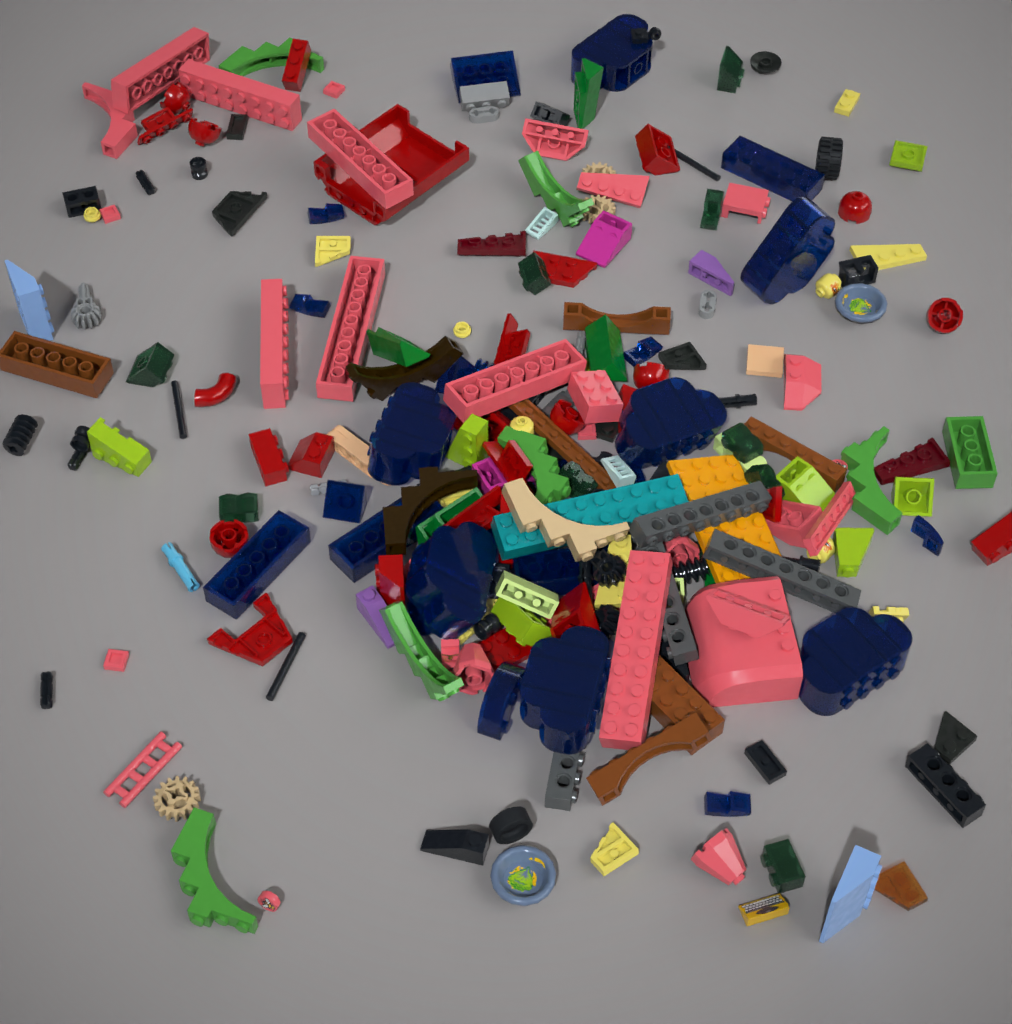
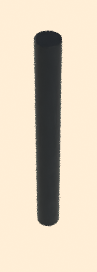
[668,146,721,181]
[171,380,187,439]
[266,632,306,701]

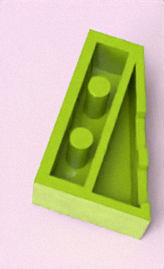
[445,414,488,469]
[87,417,152,477]
[490,597,554,652]

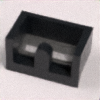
[838,255,878,288]

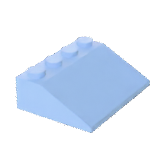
[5,260,54,341]
[819,845,882,943]

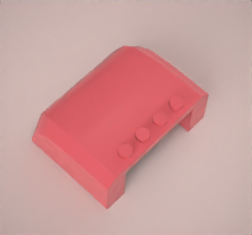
[684,576,803,707]

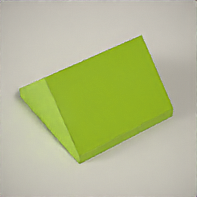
[891,477,934,517]

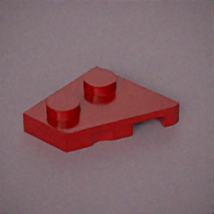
[762,486,782,523]

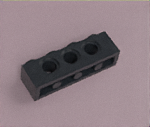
[905,743,986,828]

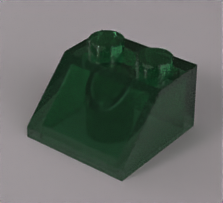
[717,46,745,93]
[126,342,174,387]

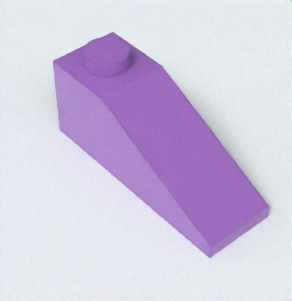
[688,250,734,296]
[356,585,395,649]

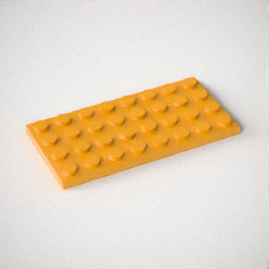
[666,454,782,583]

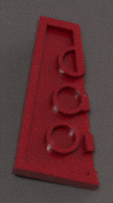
[457,231,526,256]
[874,437,950,485]

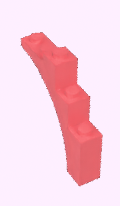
[82,82,138,159]

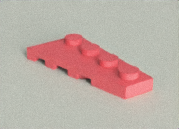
[576,172,649,208]

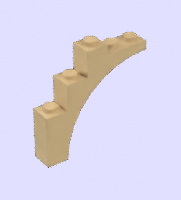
[502,478,630,562]

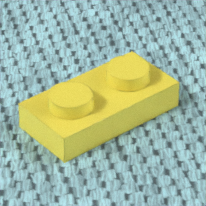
[834,89,861,117]

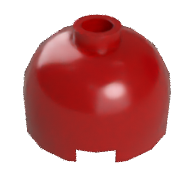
[160,81,190,114]
[188,117,222,146]
[838,191,872,224]
[926,298,963,333]
[633,362,670,395]
[550,399,585,435]
[209,519,249,558]

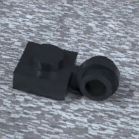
[630,27,661,44]

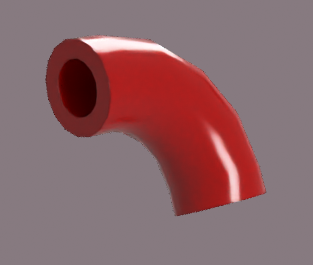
[194,373,236,407]

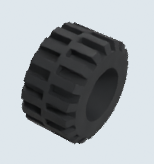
[815,136,843,180]

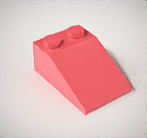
[765,500,822,548]

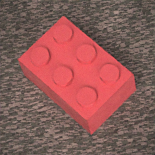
[567,370,624,424]

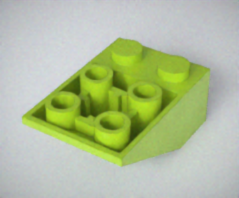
[772,456,835,512]

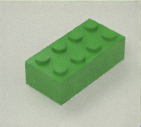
[942,416,998,489]

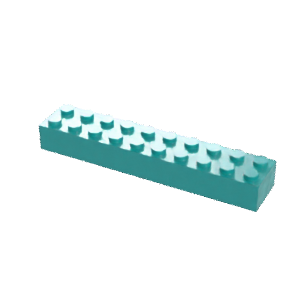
[491,474,689,561]

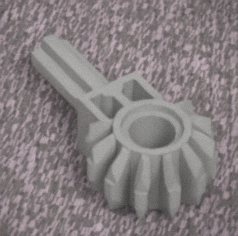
[71,283,102,330]

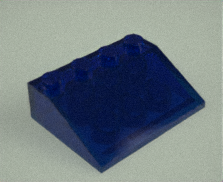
[450,50,521,103]

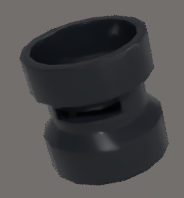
[190,157,208,180]
[70,426,90,452]
[473,613,501,640]

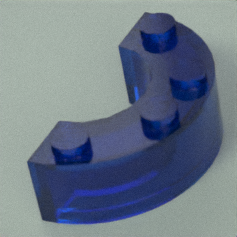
[477,661,534,740]

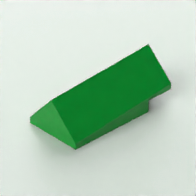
[573,58,604,129]
[585,314,627,382]
[367,327,430,367]
[415,487,483,559]

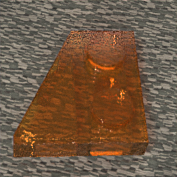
[875,861,928,911]

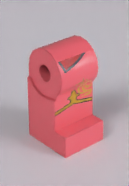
[441,639,460,673]

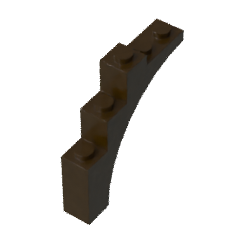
[346,336,464,401]
[383,467,478,555]

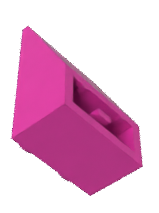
[576,210,632,268]
[472,457,536,495]

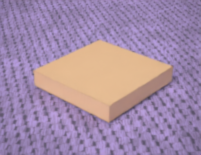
[746,344,784,378]

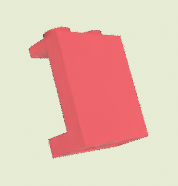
[721,183,771,224]

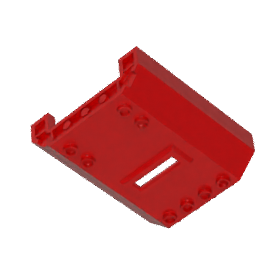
[313,104,469,225]

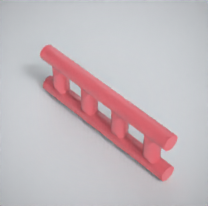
[103,731,182,808]

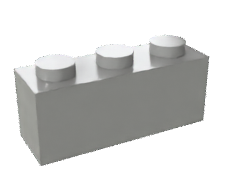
[459,81,510,112]

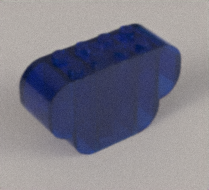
[571,14,653,92]
[740,197,835,304]
[615,377,727,469]
[367,382,455,485]
[405,522,497,640]
[799,607,913,716]
[520,626,612,755]

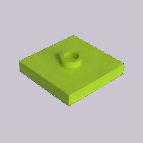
[889,140,928,172]

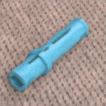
[161,542,200,592]

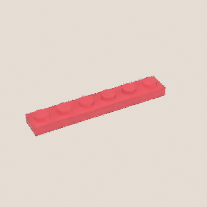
[803,481,856,557]

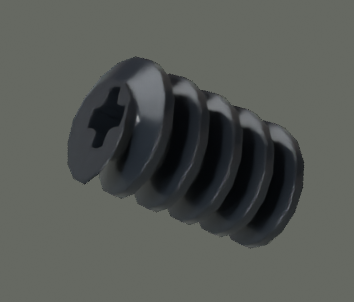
[2,414,38,456]
[672,555,710,584]

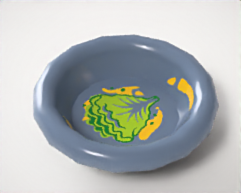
[835,283,888,323]
[490,845,556,906]

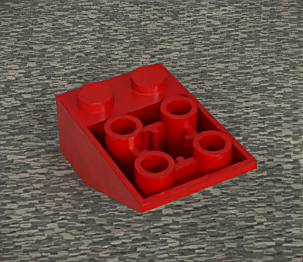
[550,582,600,652]

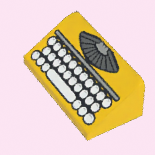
[738,893,790,927]

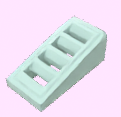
[525,207,559,240]
[601,455,636,488]

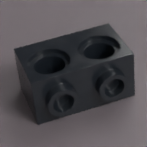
[530,101,570,126]
[62,186,101,218]

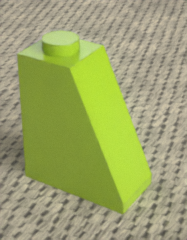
[832,528,874,578]

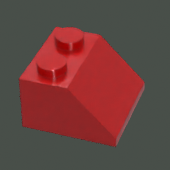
[288,432,335,478]

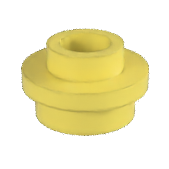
[83,207,101,222]
[453,322,471,338]

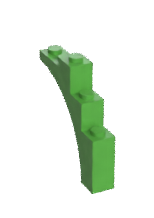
[219,38,324,76]
[518,151,594,227]
[497,425,571,504]
[841,426,902,535]
[379,601,464,701]
[171,807,258,934]

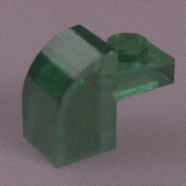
[700,189,724,230]

